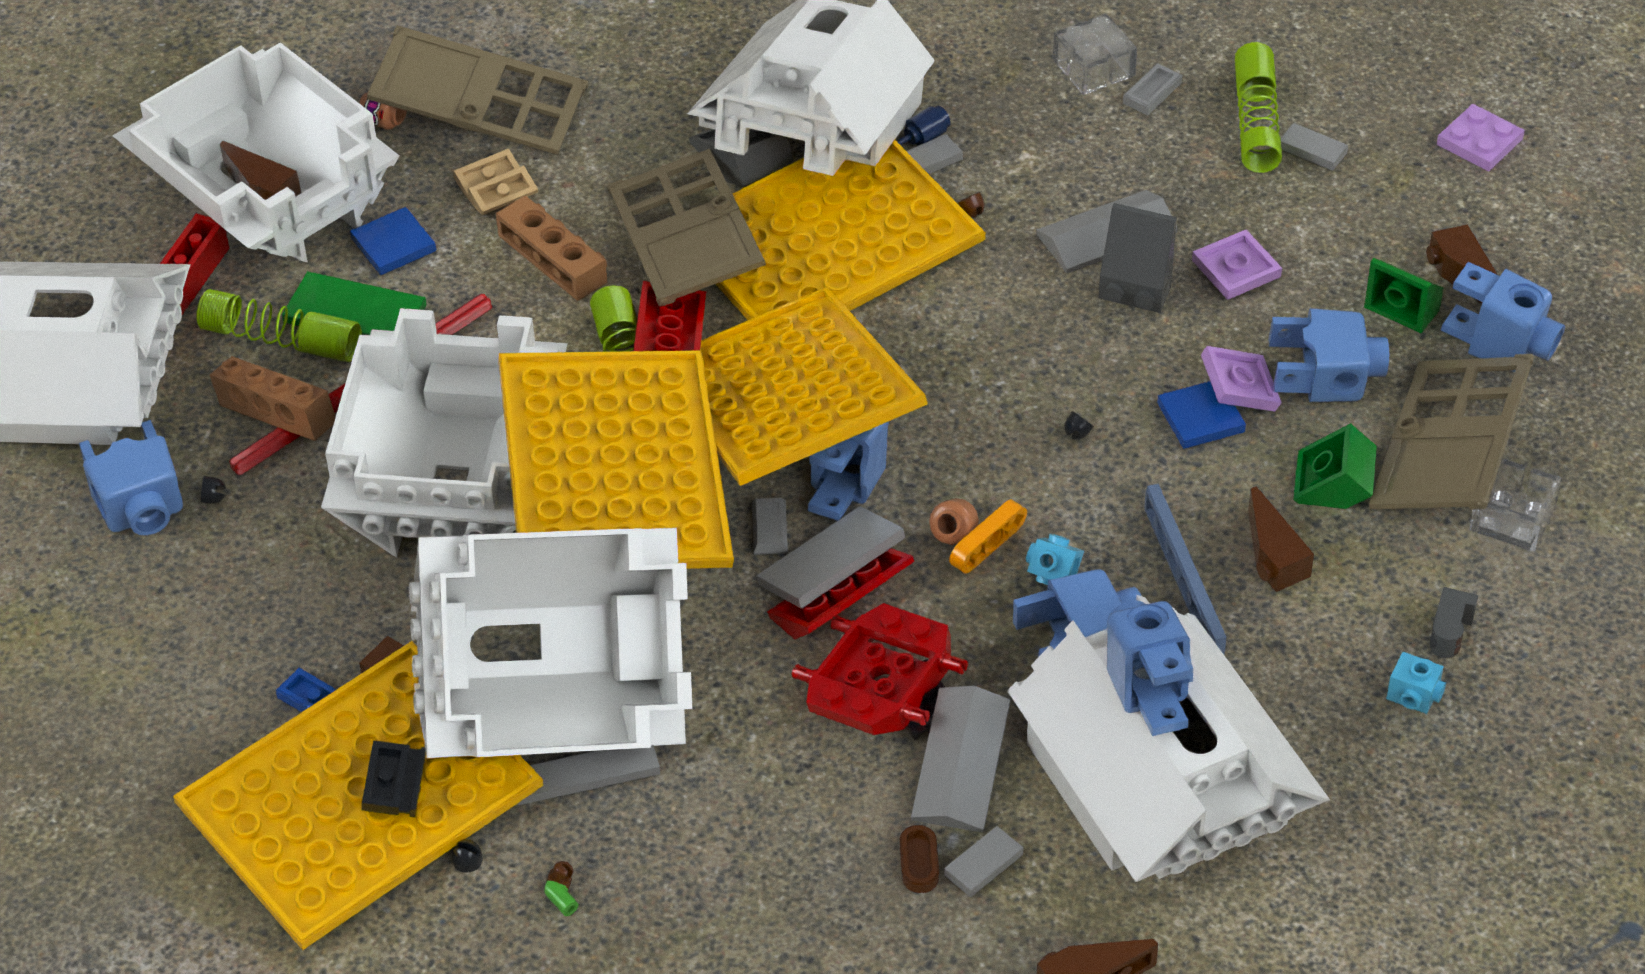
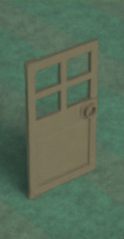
[367,25,589,155]
[607,148,766,306]
[1369,354,1534,509]

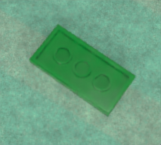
[282,271,427,335]

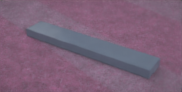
[1144,484,1227,655]

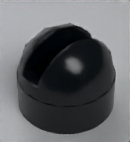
[1064,411,1094,440]
[201,476,226,504]
[452,839,483,873]

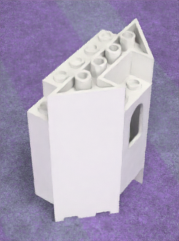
[687,0,935,176]
[112,43,400,263]
[0,262,191,445]
[321,308,568,558]
[409,528,692,758]
[1007,595,1330,882]

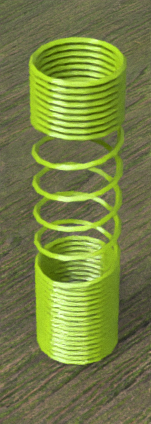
[1235,42,1282,173]
[590,285,637,352]
[196,289,362,362]

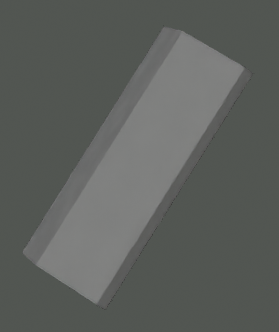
[1036,190,1178,273]
[911,686,1010,833]

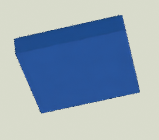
[350,207,436,276]
[1157,381,1246,449]

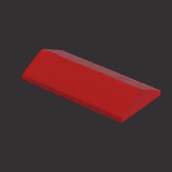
[633,281,706,351]
[767,548,915,640]

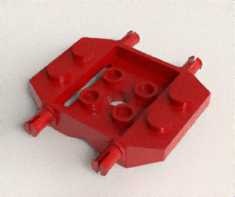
[792,603,968,735]

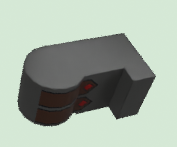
[1430,587,1478,658]

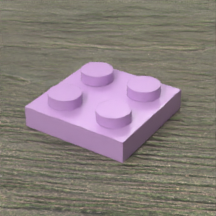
[1437,104,1525,171]
[1192,230,1282,300]
[1201,346,1282,412]

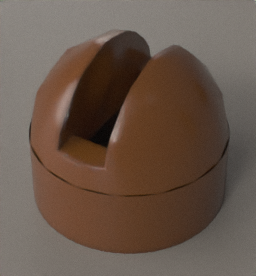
[957,192,985,218]

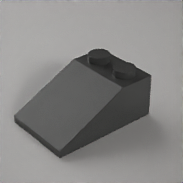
[689,129,794,188]
[1098,203,1177,313]

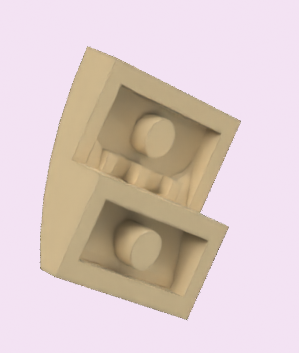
[453,148,538,215]

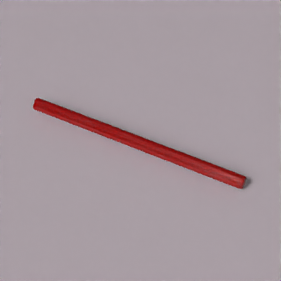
[229,294,492,475]

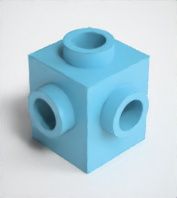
[1026,534,1084,585]
[1386,652,1446,714]

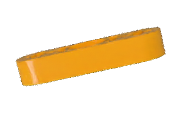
[949,499,1027,574]

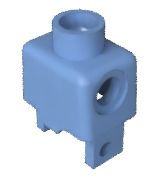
[1441,262,1565,372]
[1268,308,1389,402]
[79,420,183,535]
[808,421,889,521]
[1013,569,1141,656]
[1107,600,1193,736]

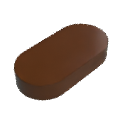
[900,825,939,893]

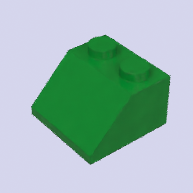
[1364,258,1444,333]
[1293,423,1377,509]

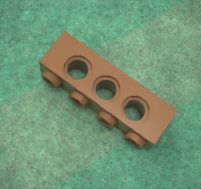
[496,195,607,301]
[210,356,336,441]

